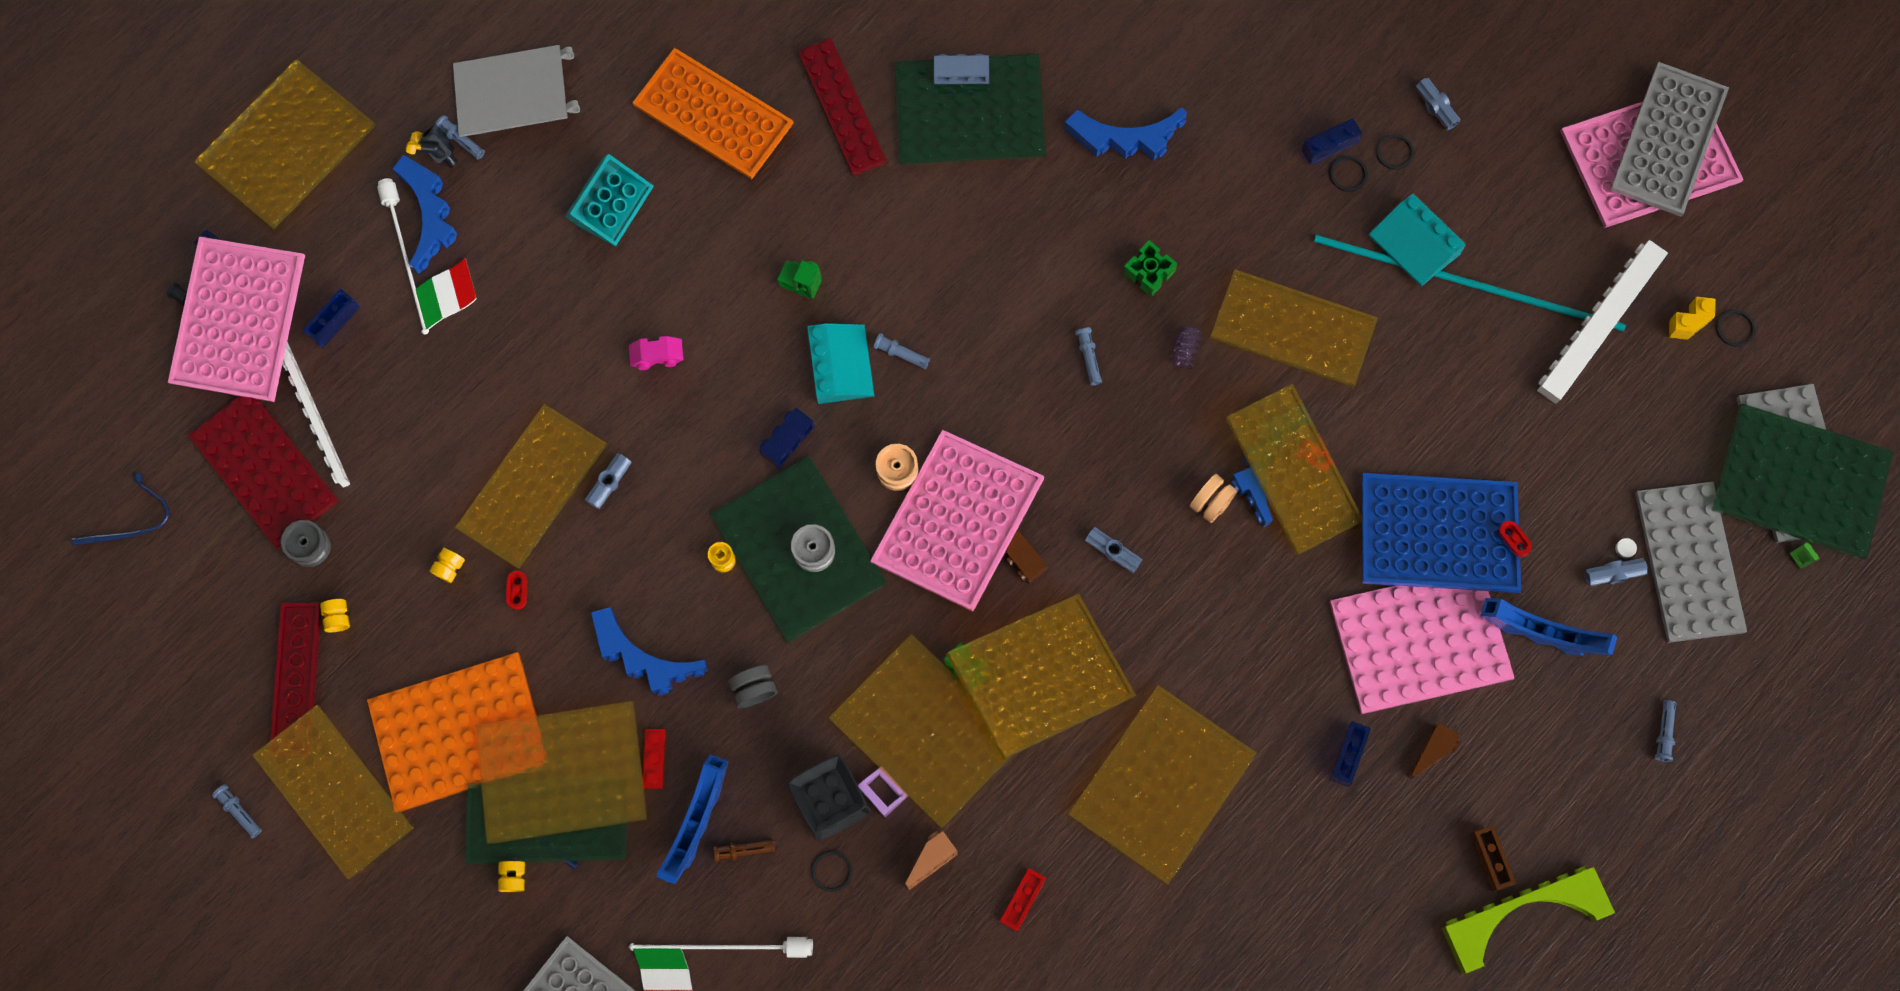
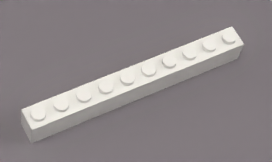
[1537,240,1668,404]

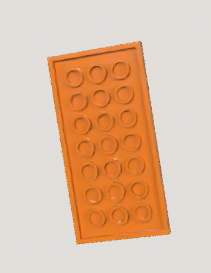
[632,48,794,180]

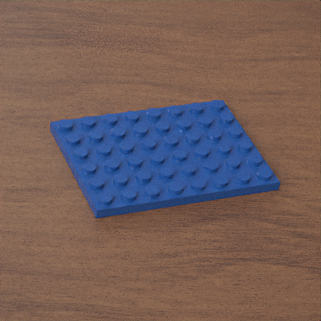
[1361,473,1521,593]

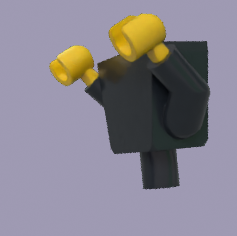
[406,124,458,168]

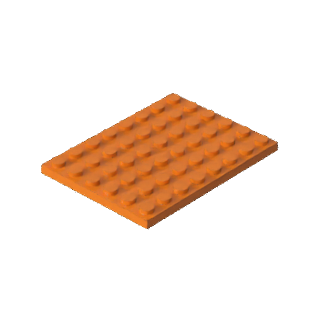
[367,652,550,813]

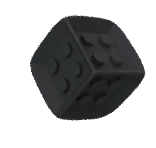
[787,754,871,841]

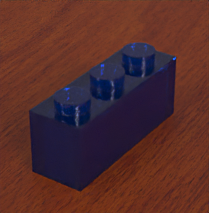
[1302,118,1362,165]
[302,288,360,348]
[760,408,815,469]
[1329,721,1371,787]

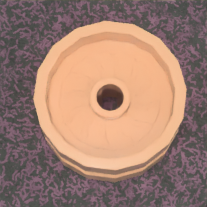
[876,444,918,491]
[1190,474,1238,523]

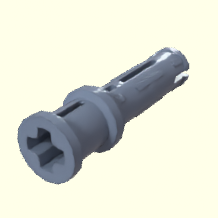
[435,115,485,160]
[1075,327,1102,386]
[873,333,930,370]
[1654,700,1677,762]
[212,784,262,838]

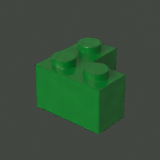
[777,260,822,300]

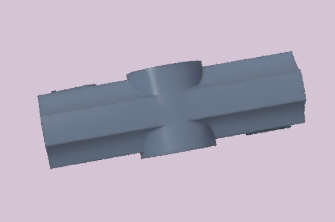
[1415,78,1461,130]
[585,453,632,509]
[1085,527,1143,574]
[1585,558,1648,587]

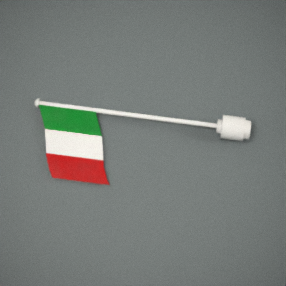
[377,178,477,334]
[629,937,813,991]

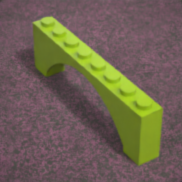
[1442,866,1615,974]

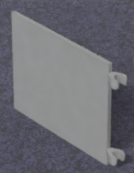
[453,45,580,137]

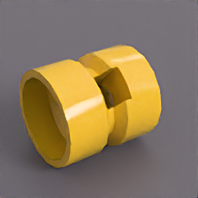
[708,542,736,573]
[429,548,465,583]
[320,599,350,632]
[498,861,525,892]

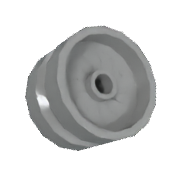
[791,524,835,572]

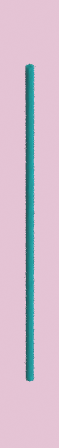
[1314,235,1626,331]

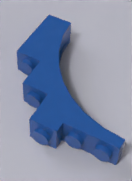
[1065,107,1187,161]
[393,155,457,274]
[1231,406,1309,527]
[1480,598,1617,656]
[591,607,709,696]
[657,755,729,884]

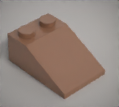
[905,831,958,890]

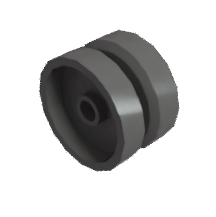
[281,520,331,567]
[728,665,778,708]

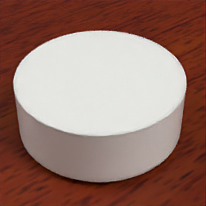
[1615,538,1637,559]

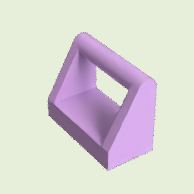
[858,767,908,817]

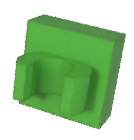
[1790,542,1819,569]

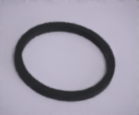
[1377,134,1414,170]
[1330,156,1368,192]
[1717,310,1756,347]
[812,851,853,892]

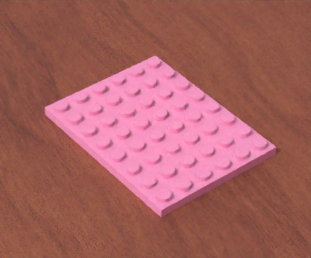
[1560,102,1743,228]
[168,237,305,402]
[871,430,1044,612]
[1329,586,1514,715]

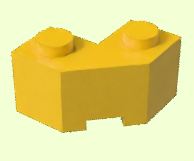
[1669,297,1716,340]

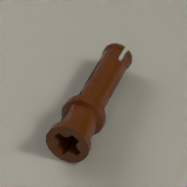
[714,839,775,862]

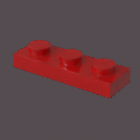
[643,729,666,789]
[1000,868,1046,932]

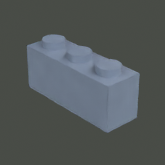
[934,54,989,84]

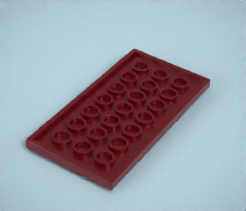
[188,396,339,549]

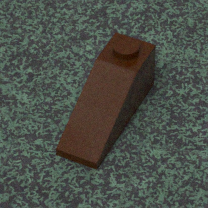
[1408,723,1460,779]

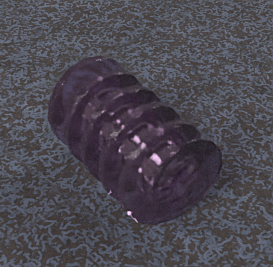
[1171,326,1203,369]

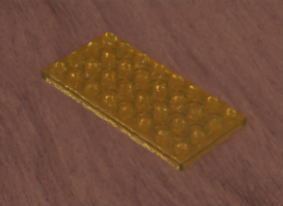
[1210,270,1378,387]
[1226,384,1362,555]
[455,404,607,569]
[253,705,414,880]

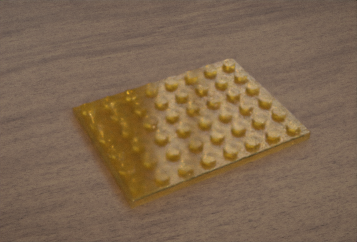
[194,59,376,229]
[946,594,1136,760]
[829,634,1025,828]
[1068,685,1257,885]
[476,701,647,844]

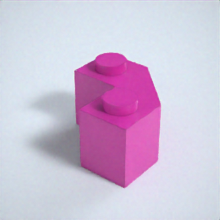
[629,336,683,370]

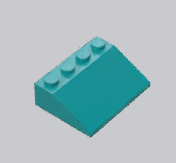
[565,154,654,246]
[1369,194,1466,286]
[807,324,874,404]

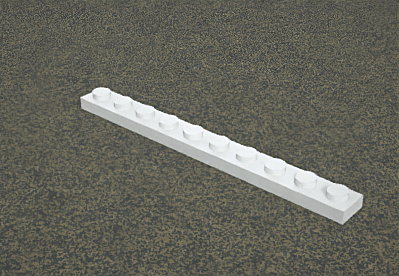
[282,342,350,487]

